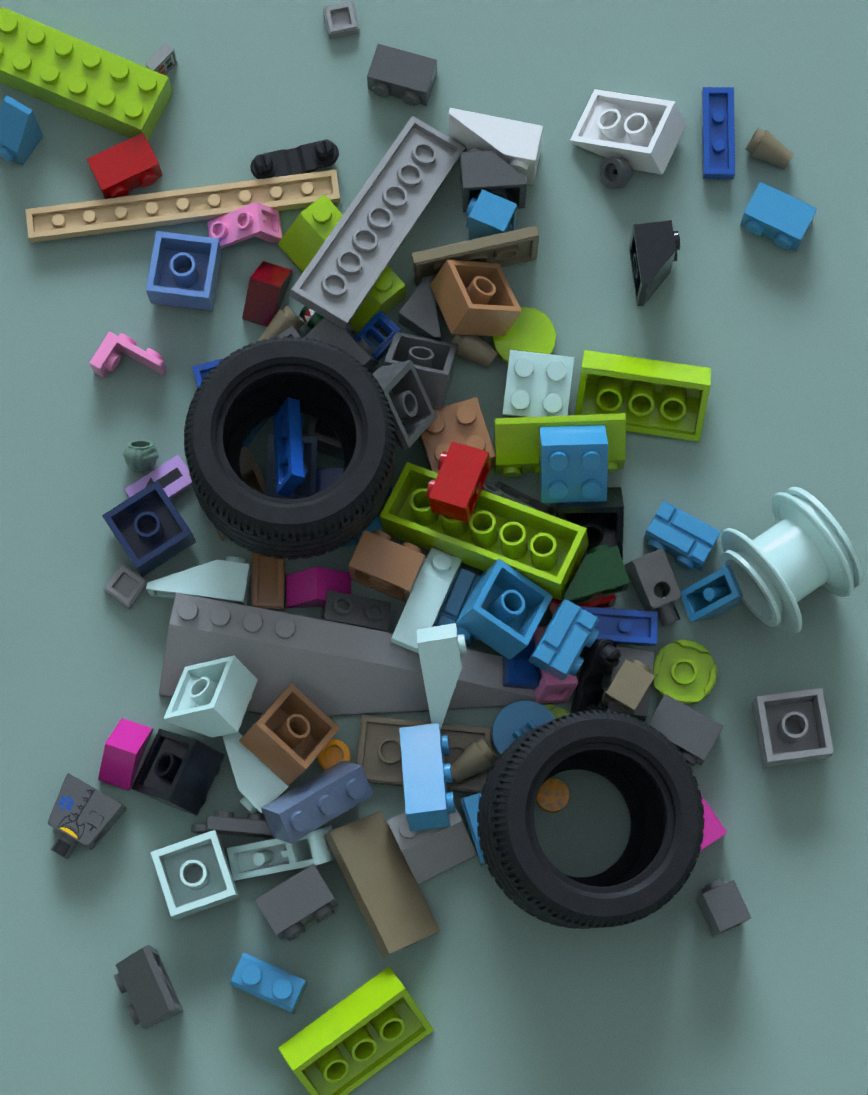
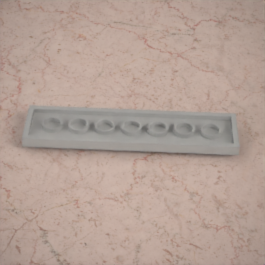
[289,116,466,329]

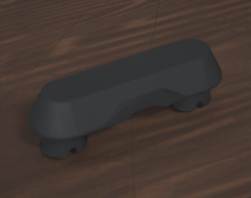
[250,139,339,179]
[571,639,621,714]

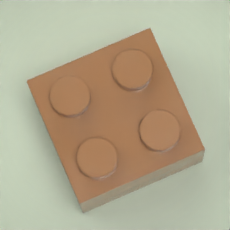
[430,260,522,337]
[419,397,496,473]
[348,530,425,603]
[239,683,340,786]

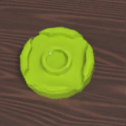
[493,307,556,365]
[652,639,717,705]

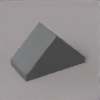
[398,277,441,341]

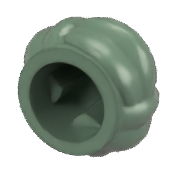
[123,440,159,473]

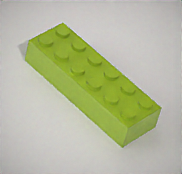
[0,7,173,141]
[379,462,588,600]

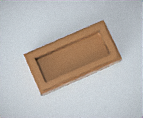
[251,552,285,611]

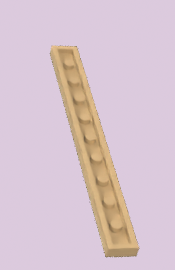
[25,169,341,243]

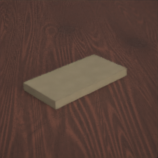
[411,225,539,286]
[356,715,493,794]
[324,811,440,957]

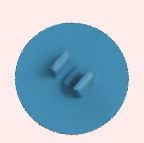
[492,700,555,755]

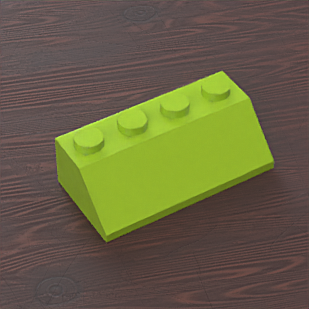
[278,194,406,334]
[574,350,711,442]
[494,413,626,478]
[278,966,434,1095]

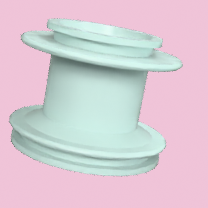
[721,487,863,634]

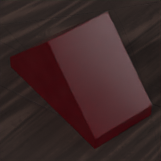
[242,261,293,327]

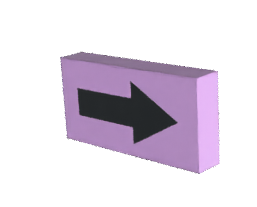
[124,455,192,500]

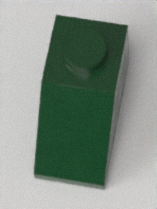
[563,544,630,605]

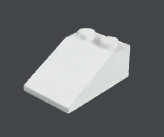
[570,89,687,175]
[449,108,543,185]

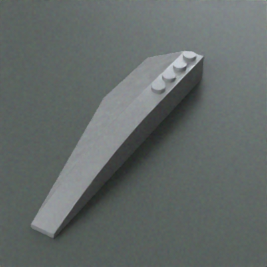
[159,593,558,717]

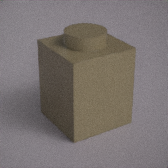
[604,659,655,716]

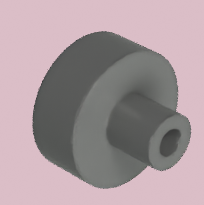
[600,157,633,189]

